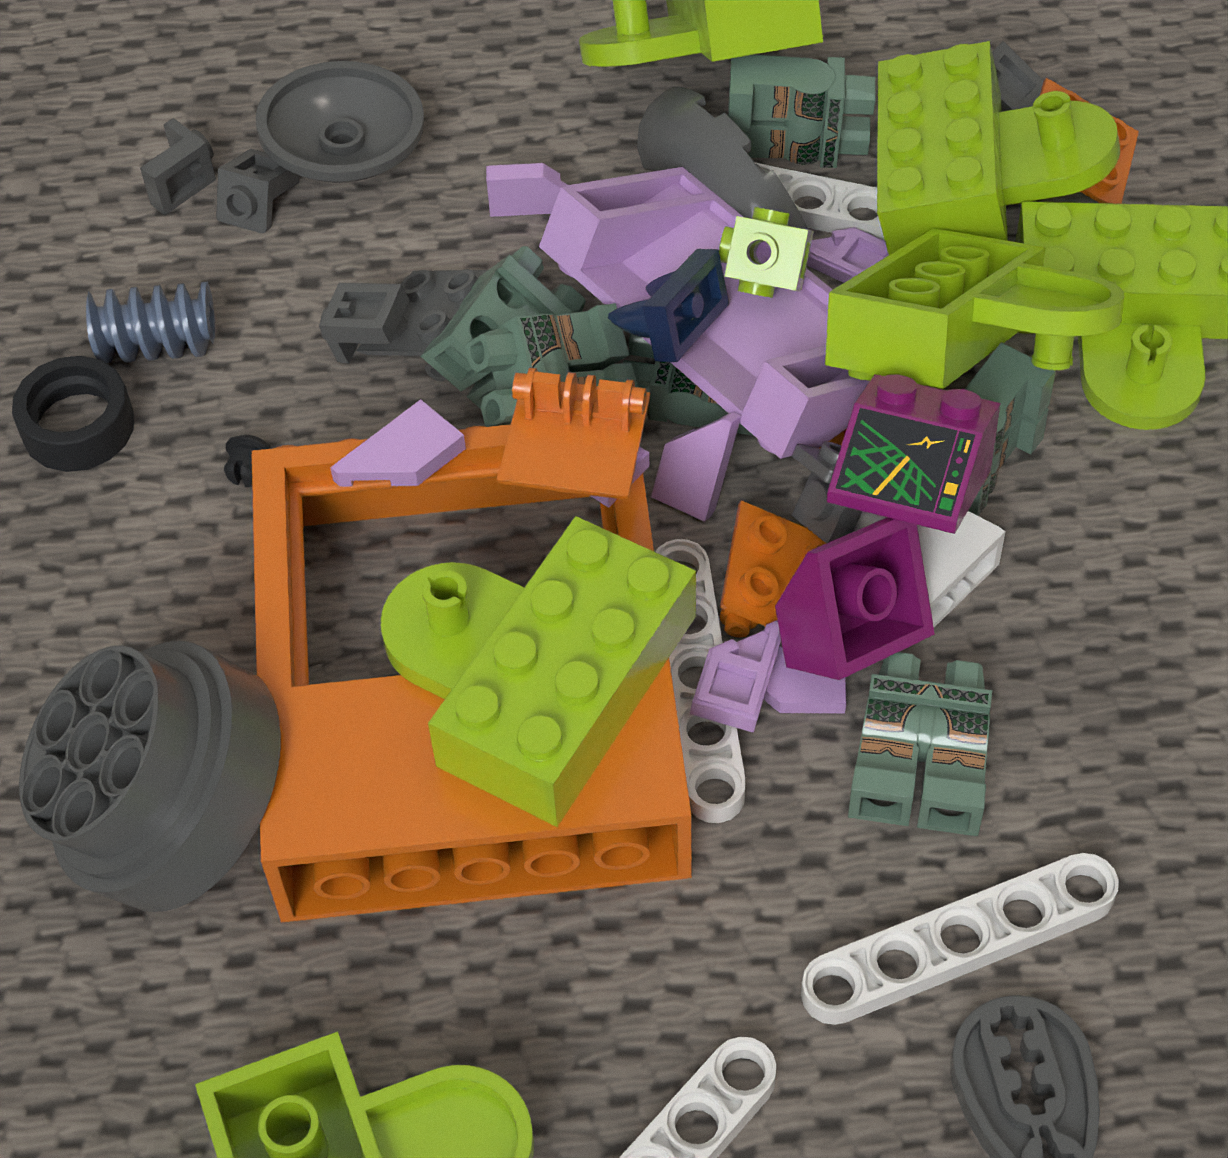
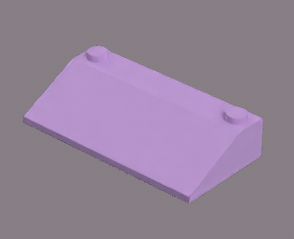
[539,167,870,459]

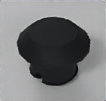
[224,434,271,487]

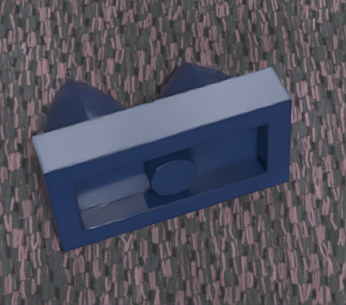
[608,249,729,362]

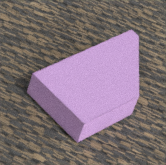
[690,620,781,733]

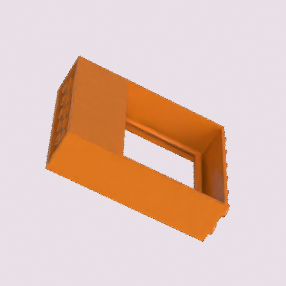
[252,424,692,923]

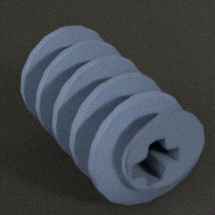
[86,281,215,364]

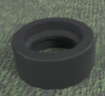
[12,356,134,472]

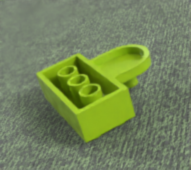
[579,0,823,67]
[877,41,1120,255]
[1015,201,1228,430]
[825,228,1124,389]
[381,516,696,827]
[195,1031,534,1158]

